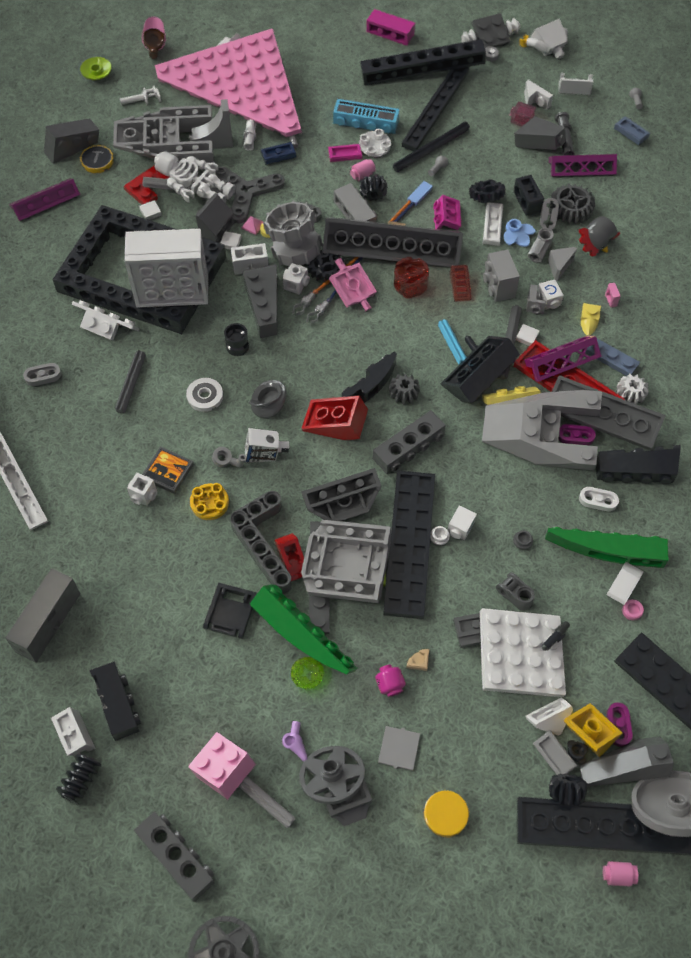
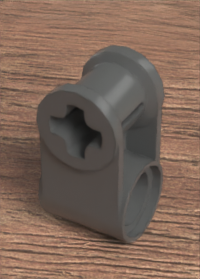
[496,572,535,611]

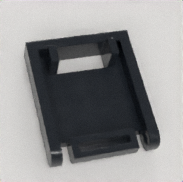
[203,582,257,639]

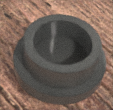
[513,530,533,550]

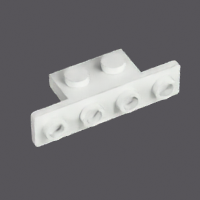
[72,300,140,340]

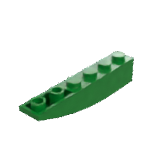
[545,527,668,568]
[250,584,358,675]

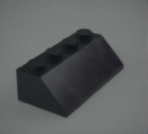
[440,336,520,404]

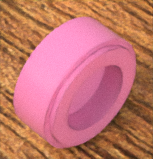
[622,599,644,621]

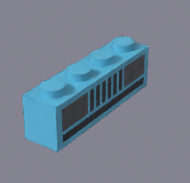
[333,99,399,134]

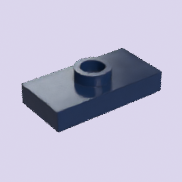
[261,142,296,165]

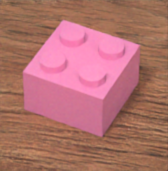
[188,732,256,800]

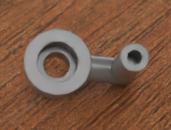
[212,447,247,468]

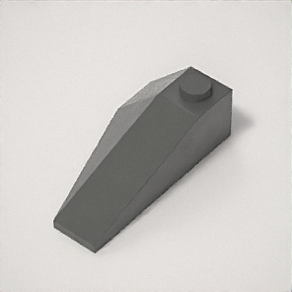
[579,737,674,787]

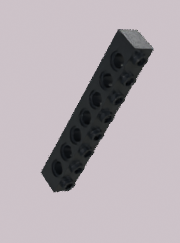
[360,39,486,86]

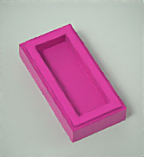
[328,144,362,162]

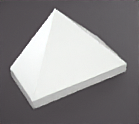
[526,697,573,736]

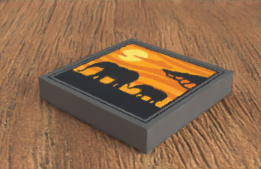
[142,446,194,494]

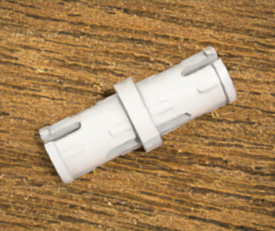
[243,120,256,150]

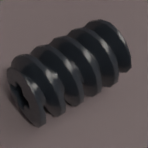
[56,754,102,805]

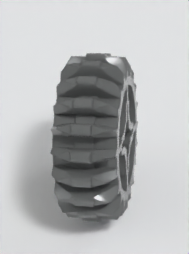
[550,183,595,225]

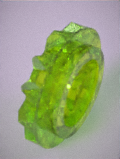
[291,657,324,690]

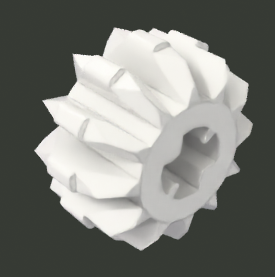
[617,374,648,404]

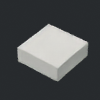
[139,200,162,220]
[221,231,241,250]
[516,324,539,346]

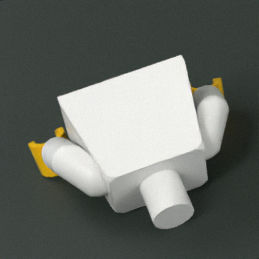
[520,19,568,59]

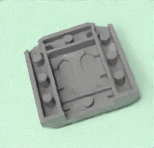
[301,520,391,603]

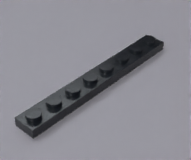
[401,67,470,152]

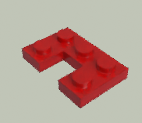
[124,165,170,205]

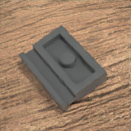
[453,613,481,648]

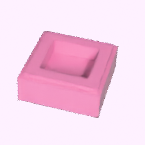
[605,283,621,307]

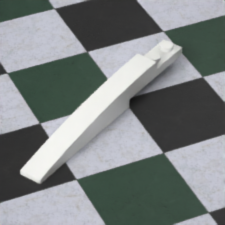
[0,432,48,531]

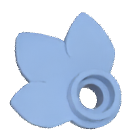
[504,219,536,247]

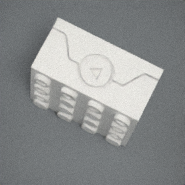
[125,229,208,307]

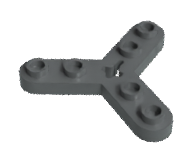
[215,167,285,224]

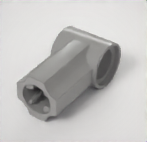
[528,228,554,263]

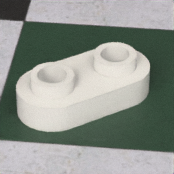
[579,487,619,512]

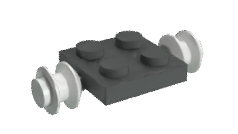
[461,13,520,48]

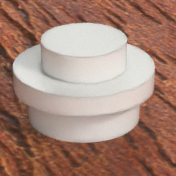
[430,526,450,545]

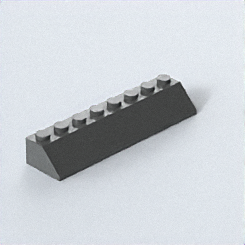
[322,216,463,268]

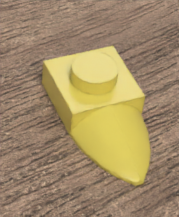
[581,303,601,336]

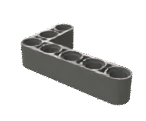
[230,491,292,594]

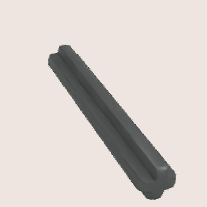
[115,350,145,414]

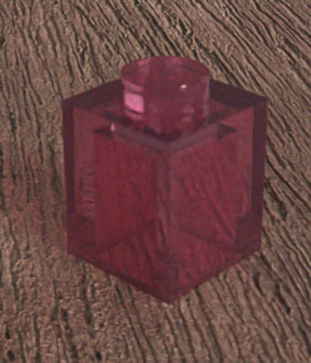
[510,101,536,127]

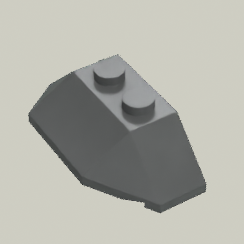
[301,468,381,522]

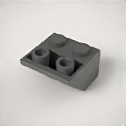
[196,193,235,242]

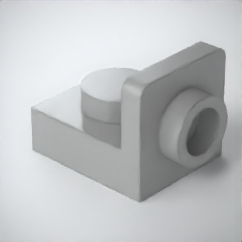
[526,284,546,314]

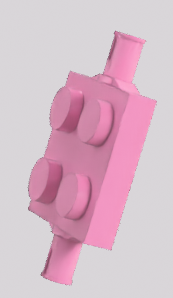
[329,258,377,312]

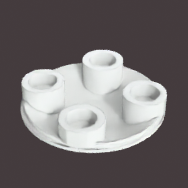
[359,129,391,157]

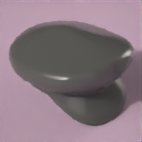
[249,380,287,418]

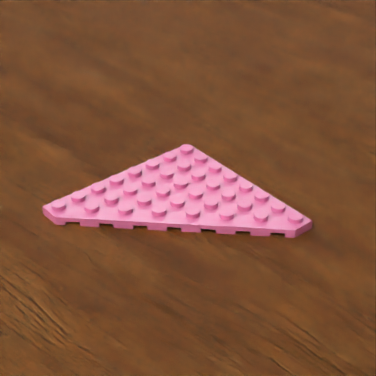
[155,28,302,137]

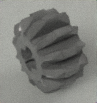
[389,373,420,405]

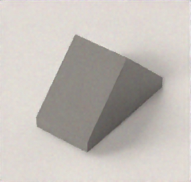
[548,247,577,281]

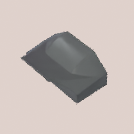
[323,780,372,826]

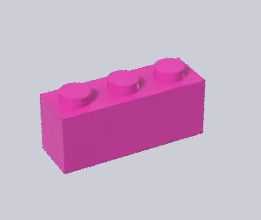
[366,9,415,46]

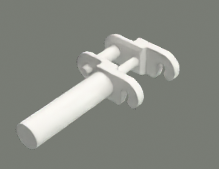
[120,86,161,105]

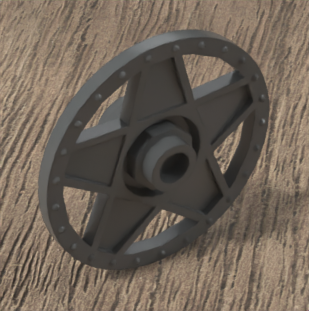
[299,746,365,804]
[188,916,259,958]

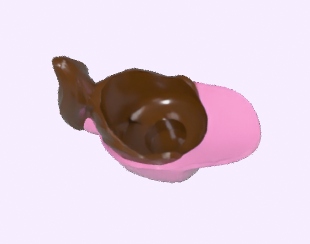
[142,17,166,60]

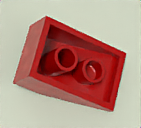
[301,396,368,440]

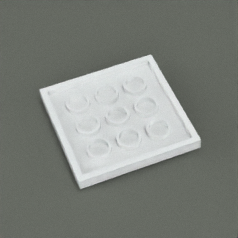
[480,608,566,697]

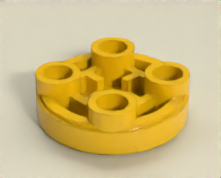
[190,483,229,520]
[424,790,469,838]

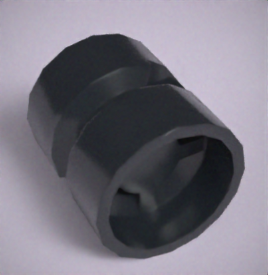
[224,323,249,356]

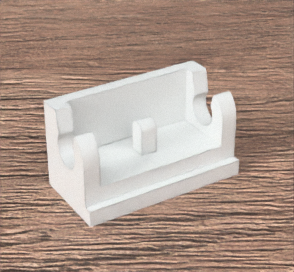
[559,73,593,95]
[51,707,95,757]

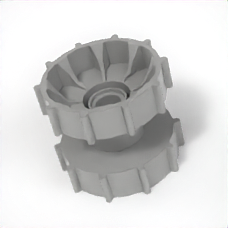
[263,200,323,266]

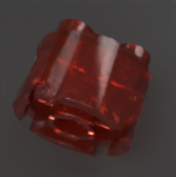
[394,257,429,299]

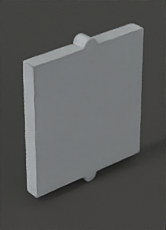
[378,726,420,771]

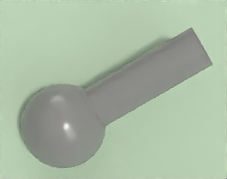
[629,88,643,109]
[428,156,448,176]

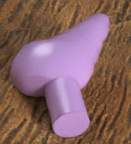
[282,721,307,762]

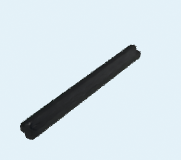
[392,121,470,172]

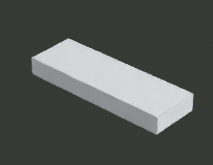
[483,202,503,246]

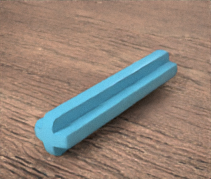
[438,319,467,365]

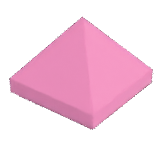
[242,216,264,235]

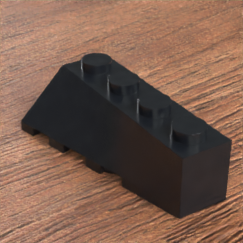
[596,445,681,485]

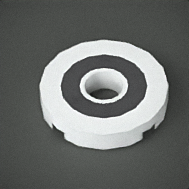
[186,378,223,412]

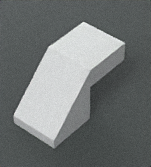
[606,562,643,605]

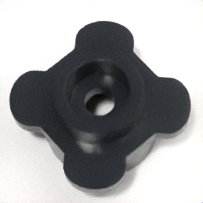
[567,740,588,764]

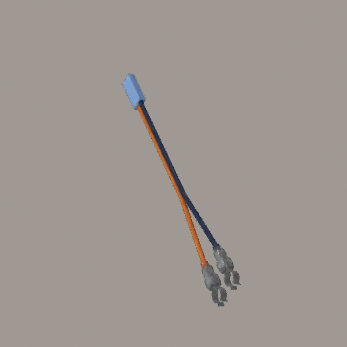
[292,181,433,325]

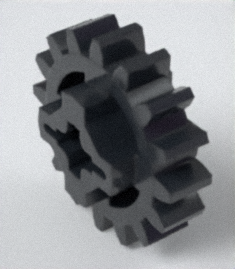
[469,179,505,203]
[308,250,345,282]

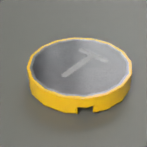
[80,145,113,173]

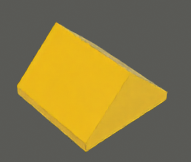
[564,703,622,757]

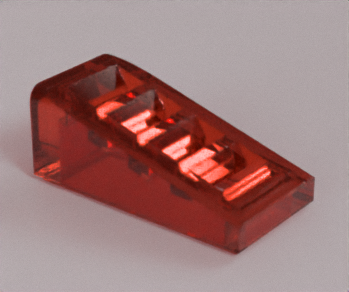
[450,265,472,302]

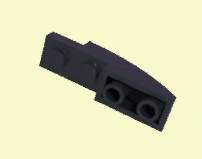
[341,351,397,403]

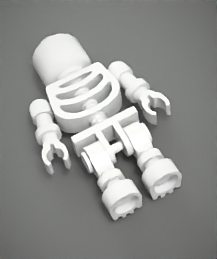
[154,151,235,203]

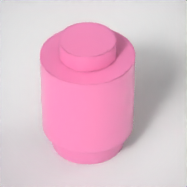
[350,159,376,181]
[603,861,638,887]

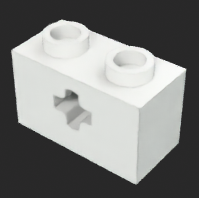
[231,243,268,275]

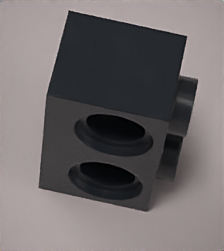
[513,175,544,216]

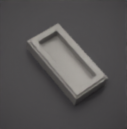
[533,730,578,775]

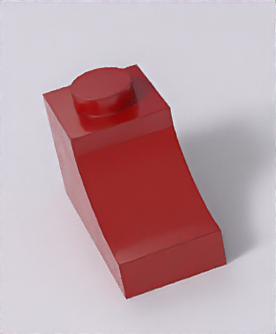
[274,533,304,581]

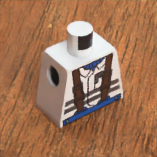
[245,428,289,463]

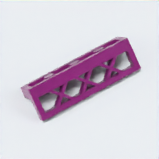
[549,154,617,176]
[9,178,80,221]
[525,335,602,382]

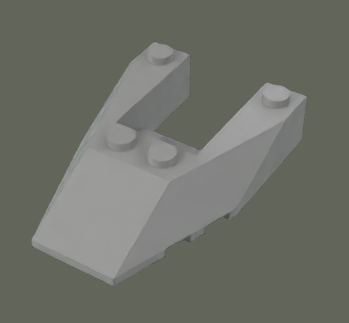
[113,105,214,163]
[482,390,602,471]

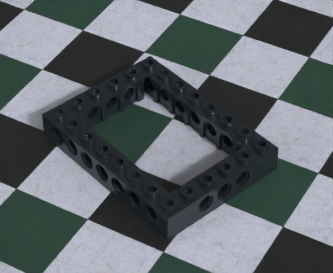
[52,205,226,335]

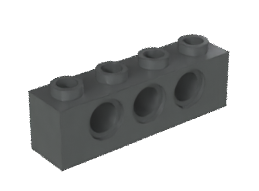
[372,410,446,474]
[134,811,215,902]

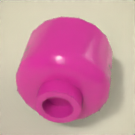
[375,664,406,697]

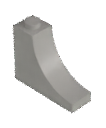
[189,99,233,149]

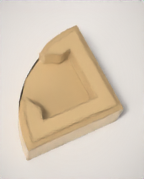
[407,649,430,671]

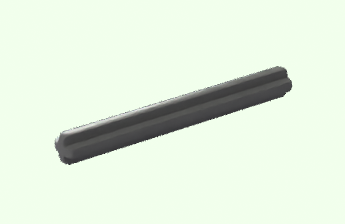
[498,305,522,380]

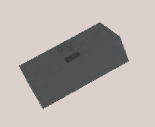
[5,568,80,662]

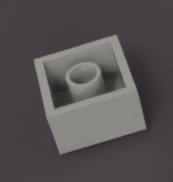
[483,250,520,302]

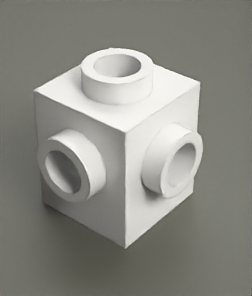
[283,263,310,295]
[127,473,157,506]

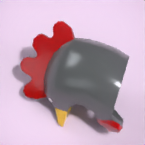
[579,216,621,257]

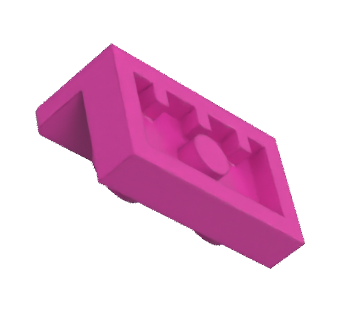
[433,194,461,230]

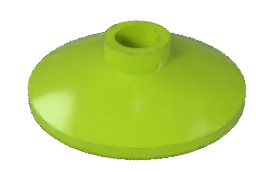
[80,57,112,80]

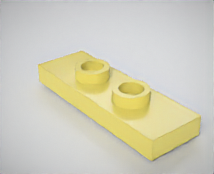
[482,386,541,405]

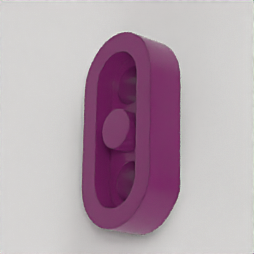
[558,424,596,446]
[606,702,633,747]

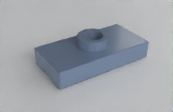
[614,117,650,145]

